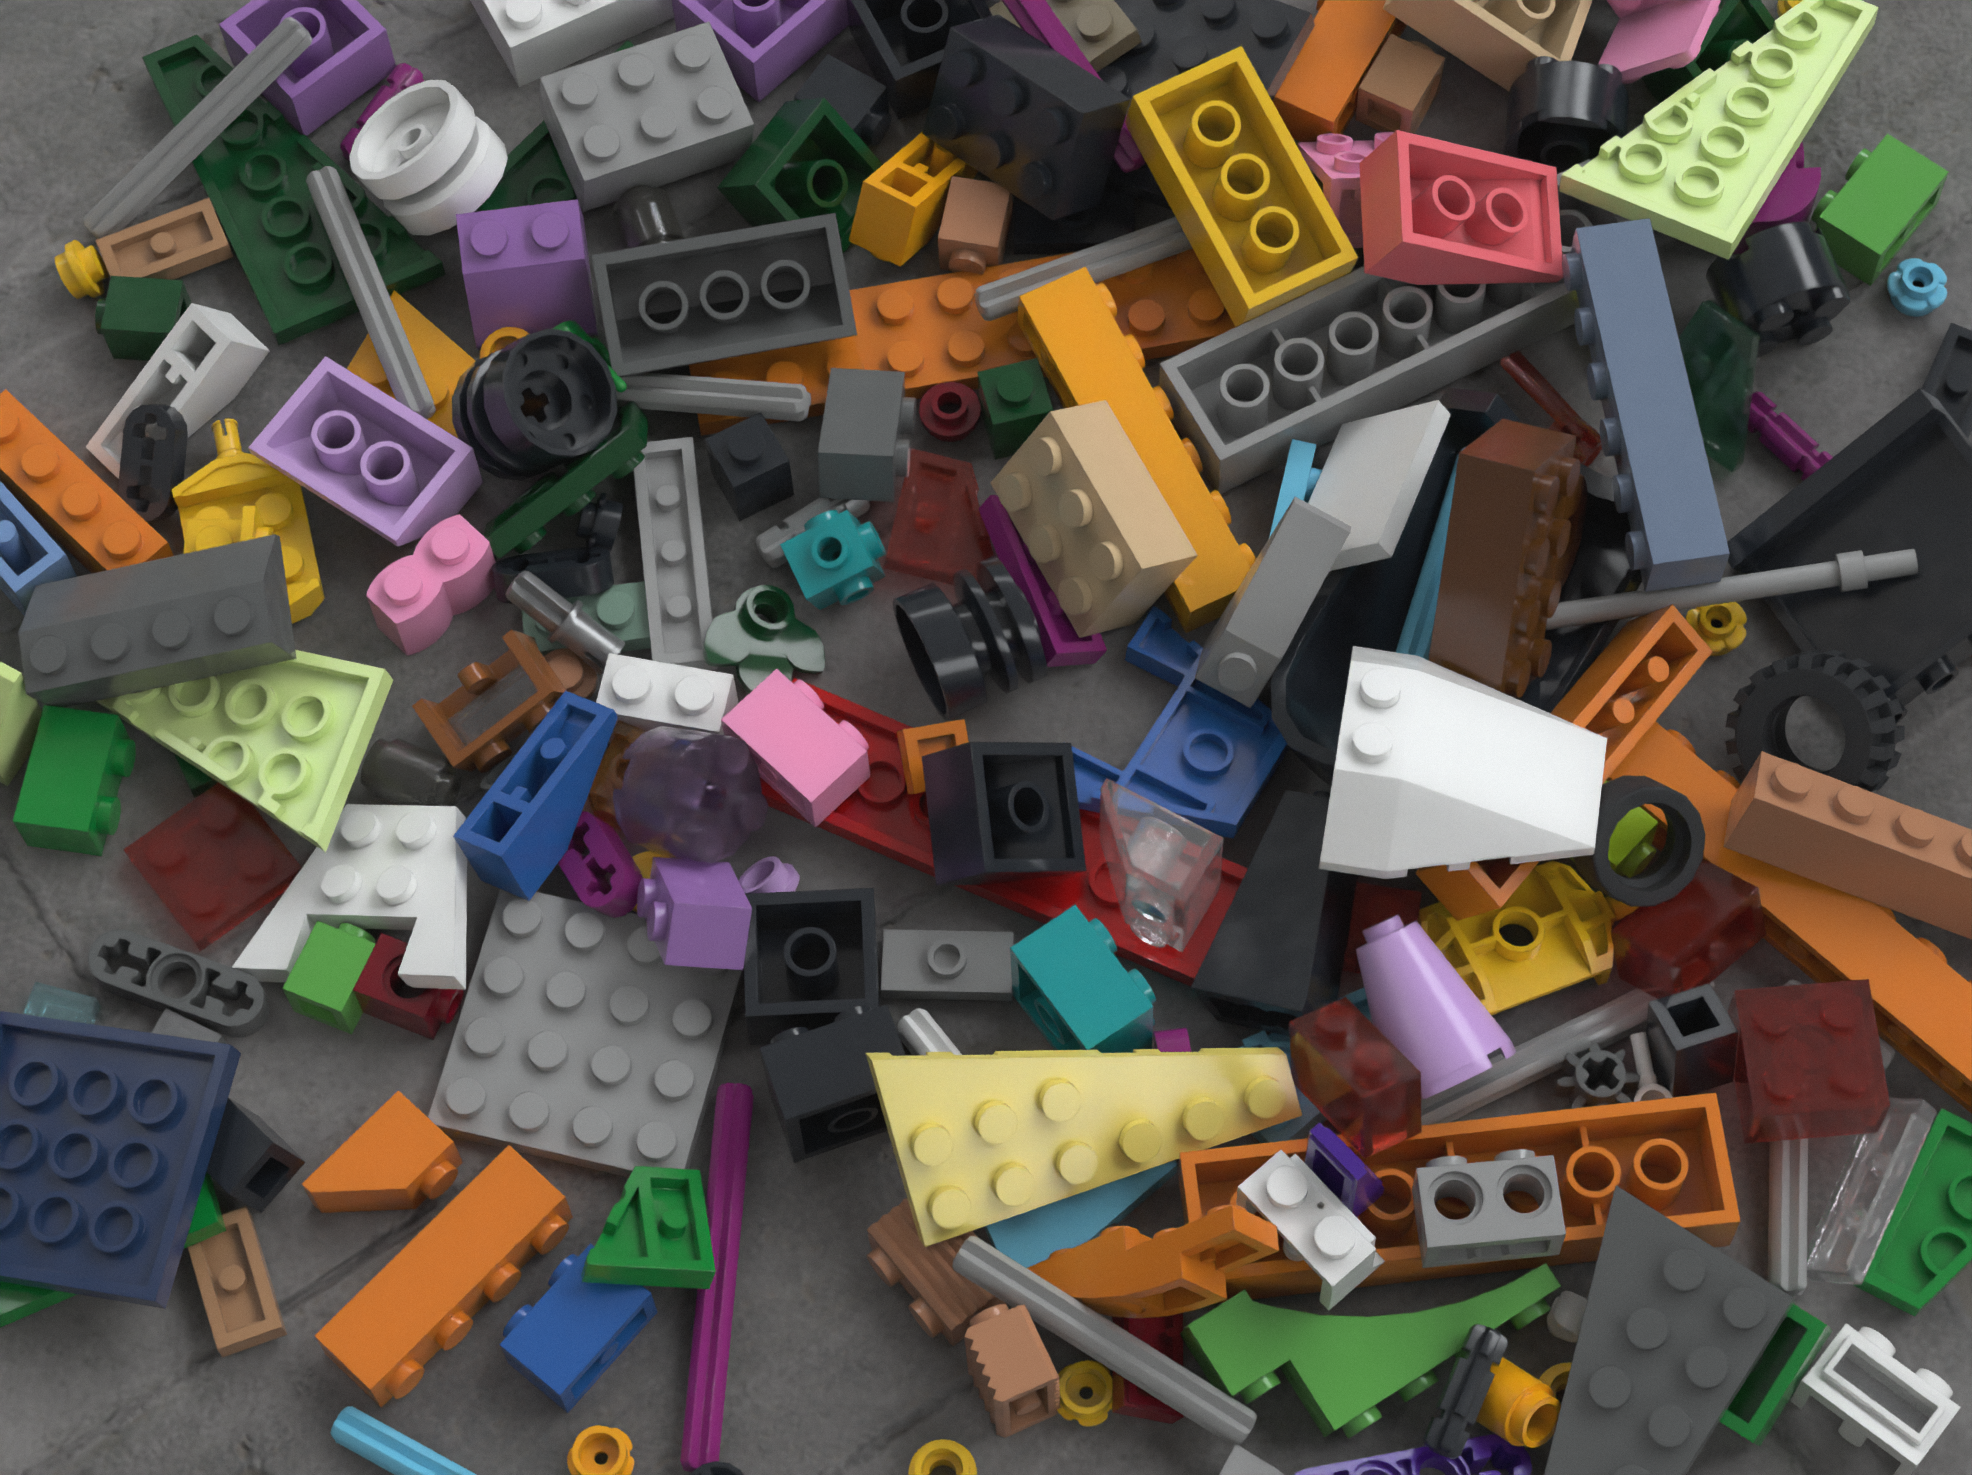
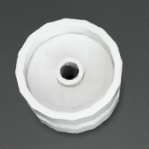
[349,80,508,236]

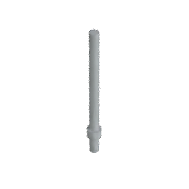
[1546,549,1918,630]

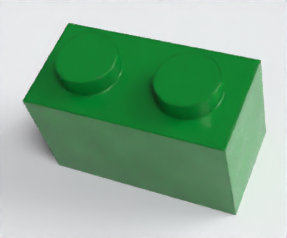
[13,705,136,856]

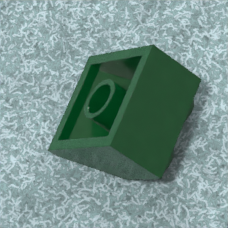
[717,97,883,253]

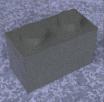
[818,368,916,502]

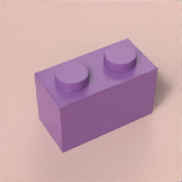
[637,857,752,970]

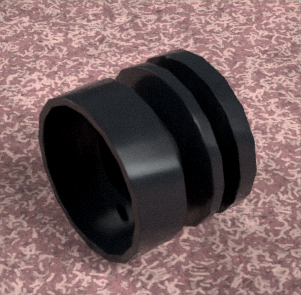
[452,328,617,481]
[893,556,1047,721]

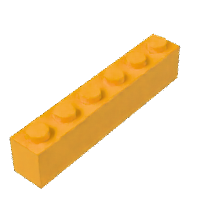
[1017,266,1256,633]

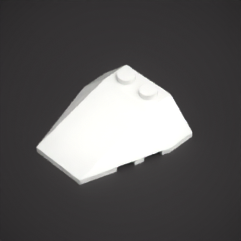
[1319,646,1607,879]

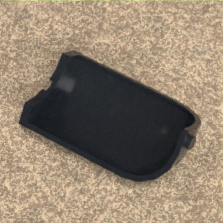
[1271,387,1642,786]

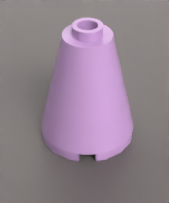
[1356,914,1516,1109]

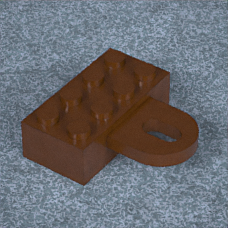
[1429,419,1587,698]

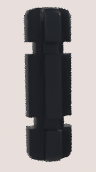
[1423,1324,1508,1459]

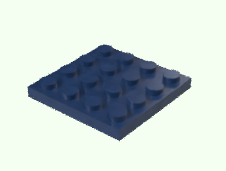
[0,1011,241,1309]

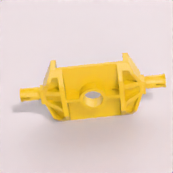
[172,418,325,624]
[1416,860,1648,1015]

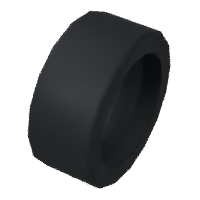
[1574,776,1706,907]

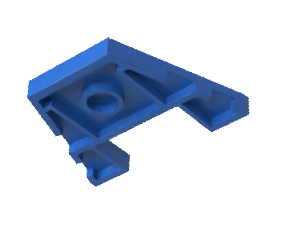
[1064,606,1290,838]

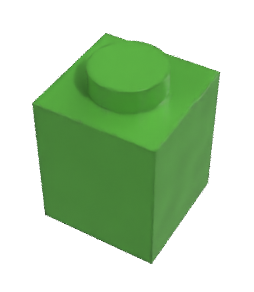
[282,920,376,1034]

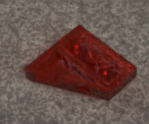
[883,448,994,585]

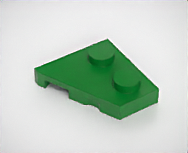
[581,1166,716,1289]

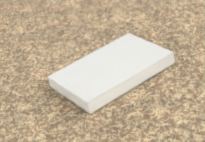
[1308,400,1451,571]

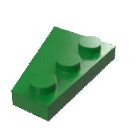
[1853,1108,1972,1317]

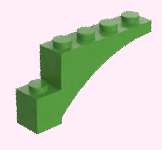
[1180,1263,1561,1439]

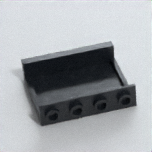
[1727,388,1972,724]

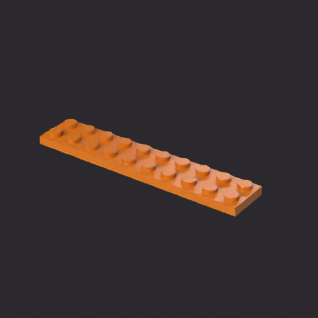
[689,249,1235,436]

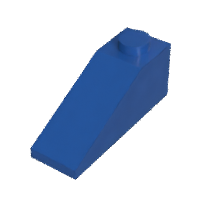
[453,691,618,901]

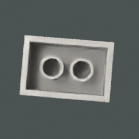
[539,21,754,212]

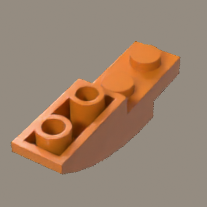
[1027,1204,1279,1318]

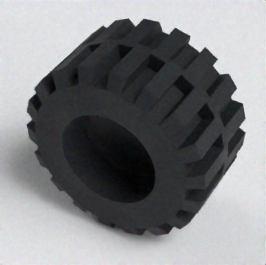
[1725,649,1905,792]

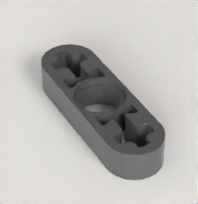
[88,929,270,1038]

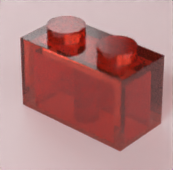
[1610,859,1766,999]
[1289,997,1422,1158]

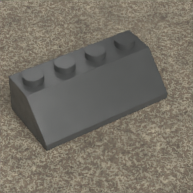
[591,213,857,377]
[18,534,297,708]

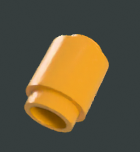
[1476,1357,1561,1448]

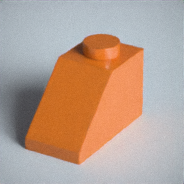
[302,1090,463,1213]

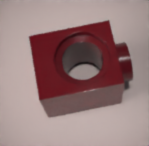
[353,933,463,1040]

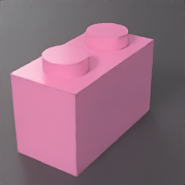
[721,669,870,828]

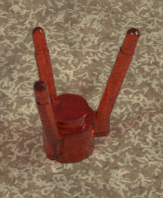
[1500,351,1603,467]

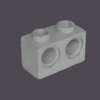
[1412,1149,1566,1268]

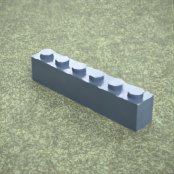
[1562,218,1730,592]

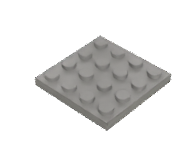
[428,889,744,1177]

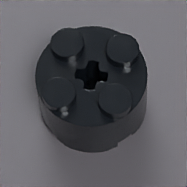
[1503,56,1629,174]
[1706,222,1850,360]

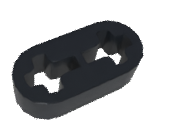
[118,404,188,521]
[492,547,614,604]

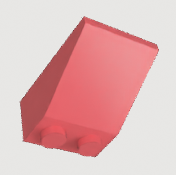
[1359,130,1563,285]

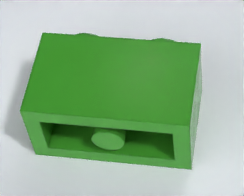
[1811,133,1949,286]

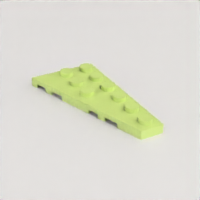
[1559,0,1878,260]
[95,650,393,852]

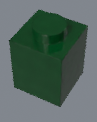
[95,276,192,361]
[978,358,1054,460]

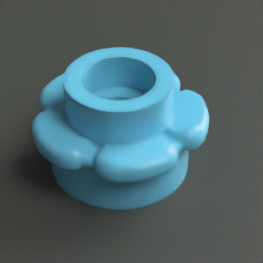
[1887,258,1948,317]

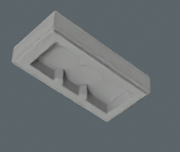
[881,929,1014,1001]

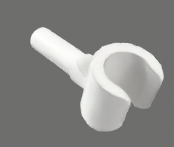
[1630,1032,1672,1102]
[1547,1291,1587,1342]

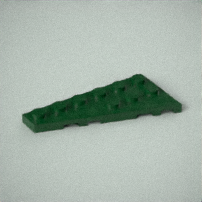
[142,34,446,345]

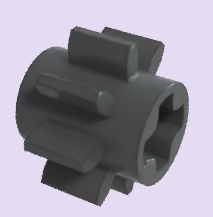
[1554,1041,1640,1109]

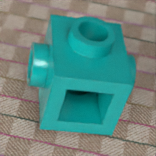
[780,510,887,610]

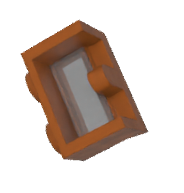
[412,629,567,773]

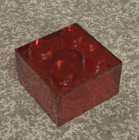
[1727,979,1890,1144]

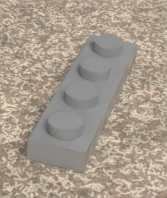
[634,437,718,670]

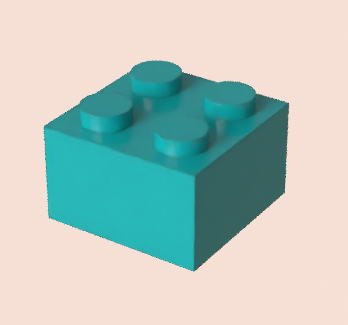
[1010,905,1156,1053]

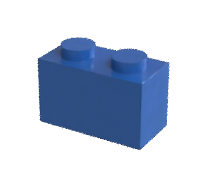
[499,1243,657,1413]

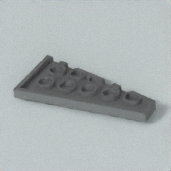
[1544,1186,1796,1475]

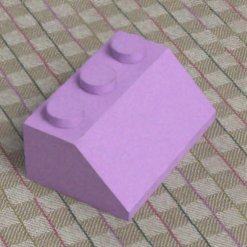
[248,356,483,547]

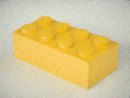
[1125,46,1358,327]

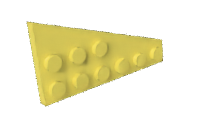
[866,1047,1302,1247]

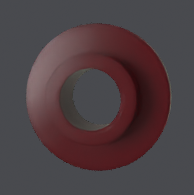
[919,382,981,442]

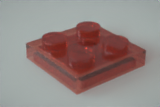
[123,782,302,952]

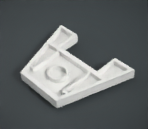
[232,804,467,990]

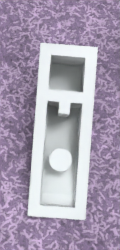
[86,303,270,479]

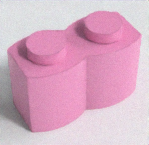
[366,514,496,656]

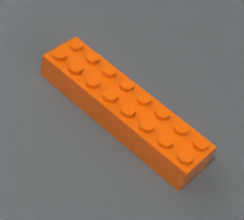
[1178,1093,1741,1304]

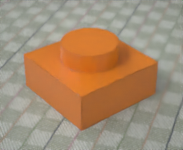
[897,719,969,794]

